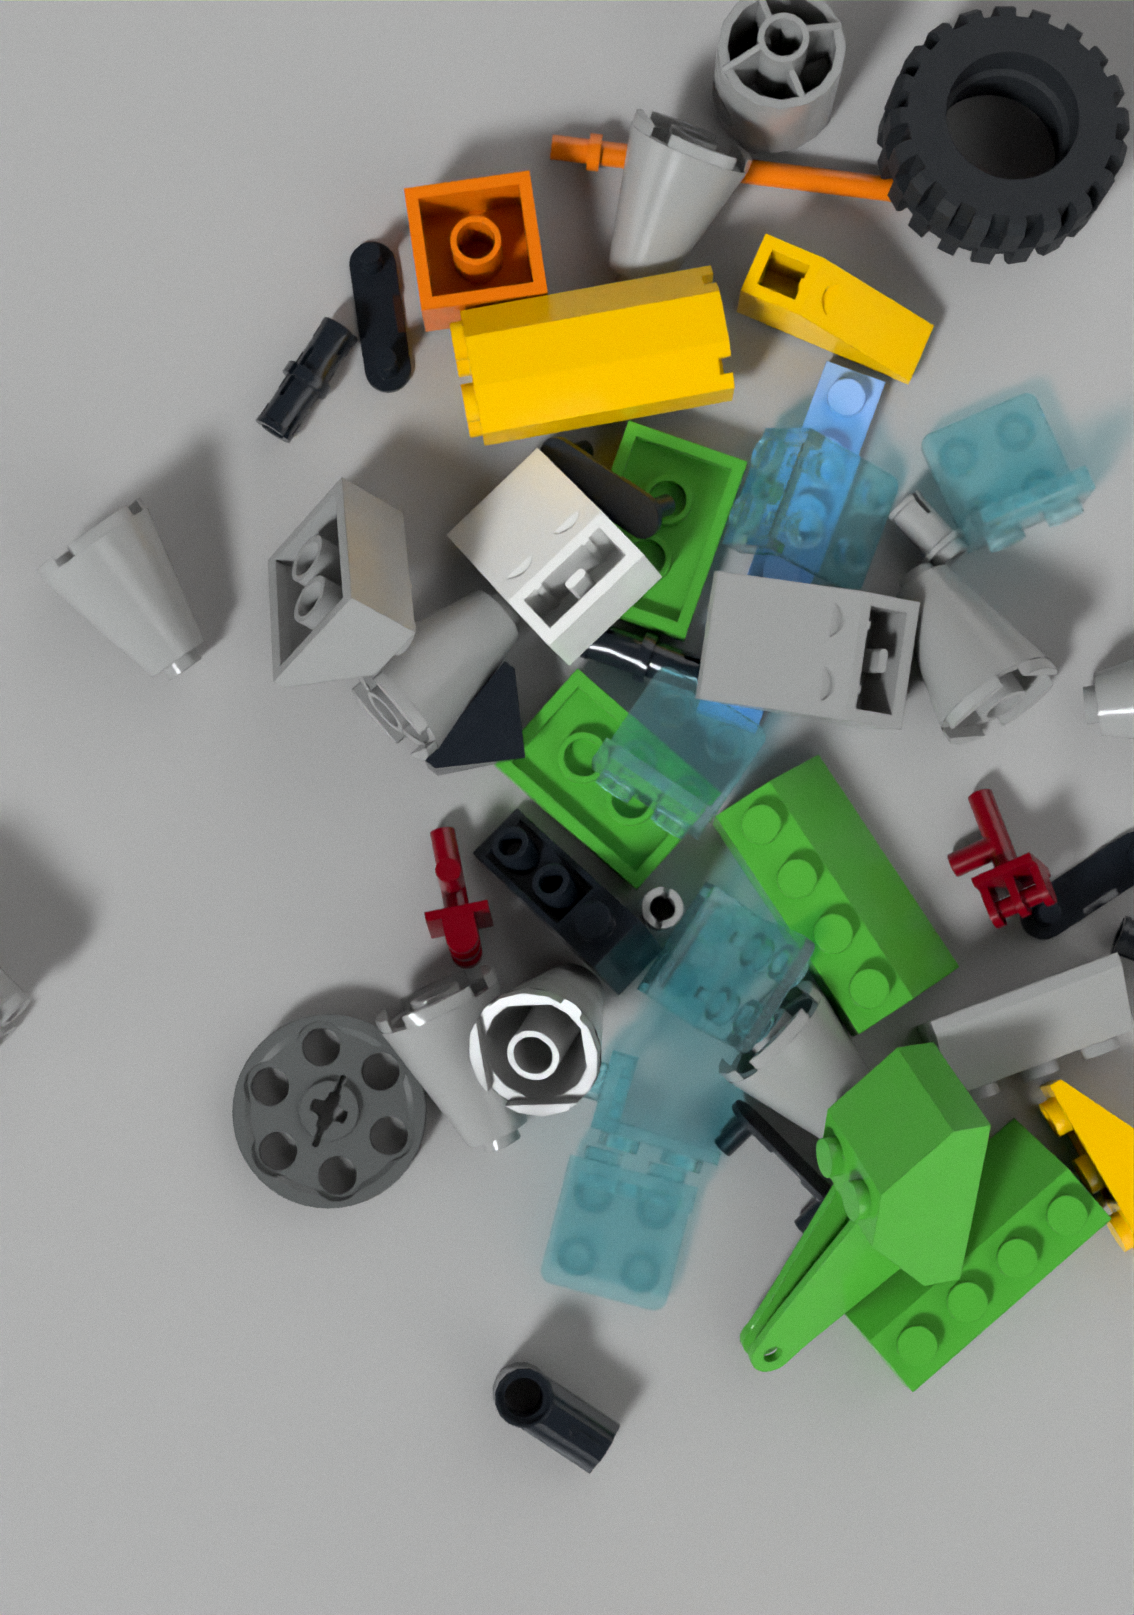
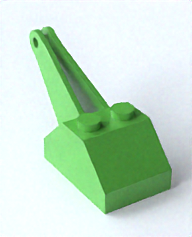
[739,1042,991,1372]

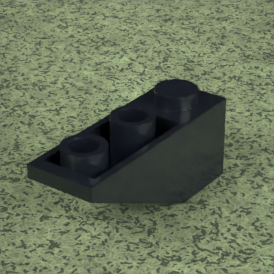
[473,809,663,995]

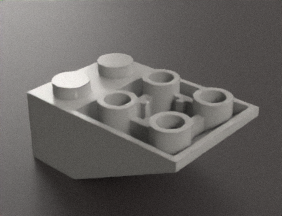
[695,571,920,730]

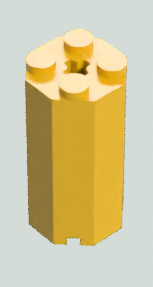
[449,265,735,446]

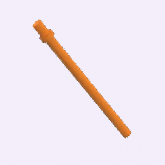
[550,133,893,202]

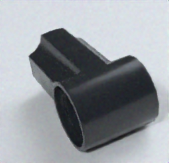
[493,1362,620,1474]

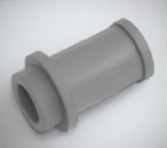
[888,490,968,567]
[636,887,686,938]

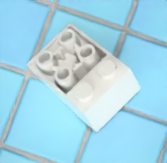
[447,448,662,666]

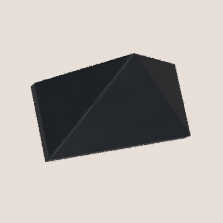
[425,661,525,776]

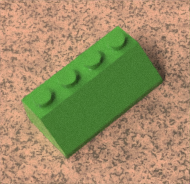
[712,754,959,1037]
[844,1118,1112,1392]

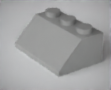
[268,477,416,688]
[916,952,1134,1102]

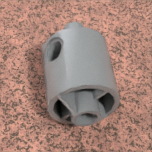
[712,0,846,154]

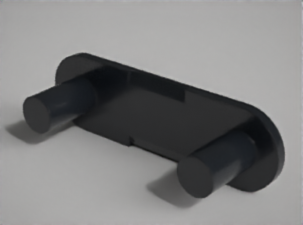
[349,242,411,393]
[540,436,676,539]
[1019,832,1134,940]
[714,1100,831,1233]

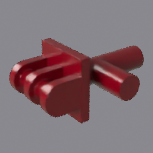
[947,789,1057,929]
[424,827,494,969]

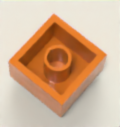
[404,170,548,332]

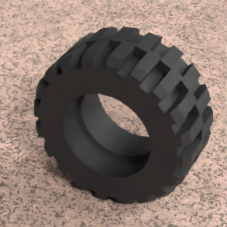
[877,6,1130,265]

